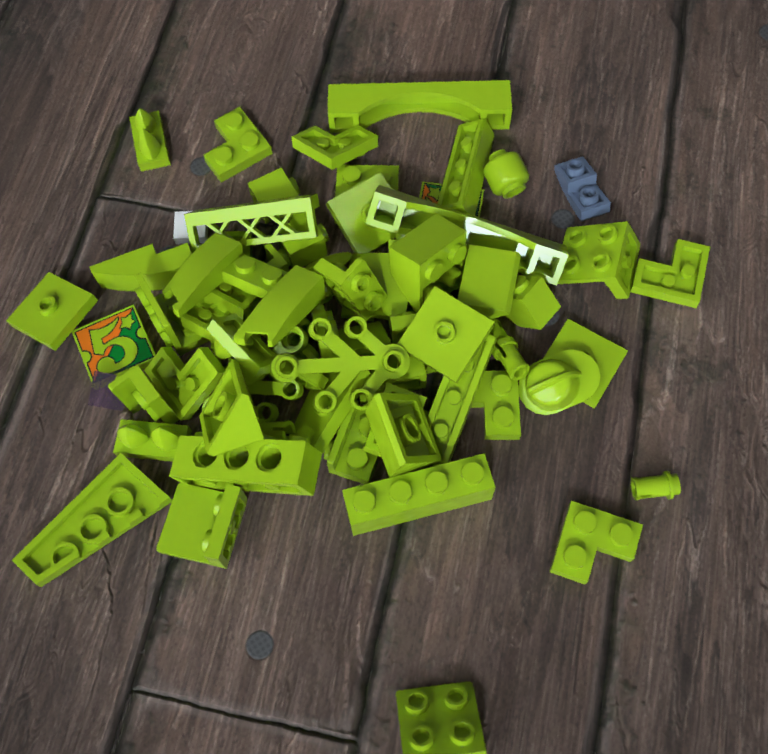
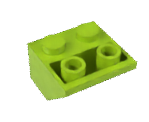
[389,213,467,313]

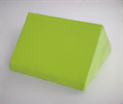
[458,244,521,319]
[199,359,264,456]
[365,393,443,478]

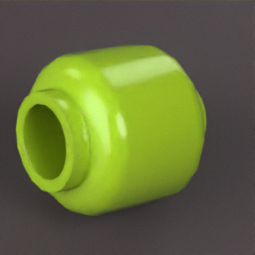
[483,149,529,199]

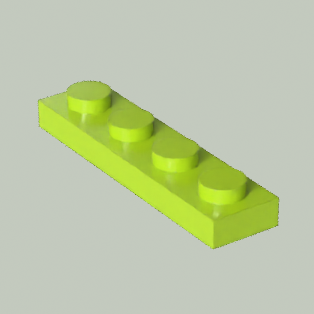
[427,335,497,466]

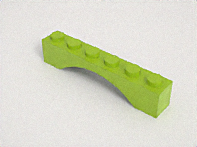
[328,80,512,133]
[365,185,569,286]

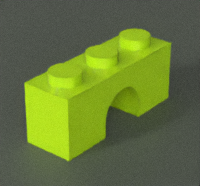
[248,167,329,268]

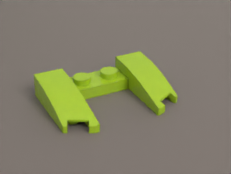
[162,232,326,347]

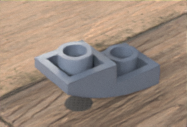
[554,156,611,221]

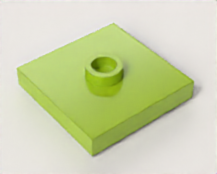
[326,172,396,254]
[6,272,98,351]
[397,286,495,384]
[543,319,628,409]

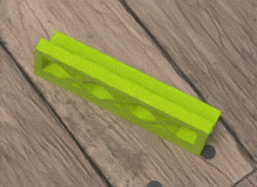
[184,193,320,253]

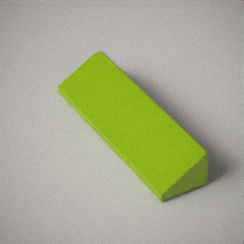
[437,118,494,216]

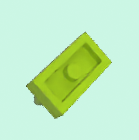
[129,108,171,172]
[207,313,277,386]
[113,419,192,462]

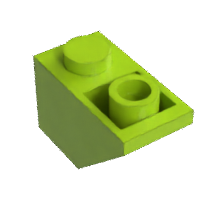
[505,275,561,330]

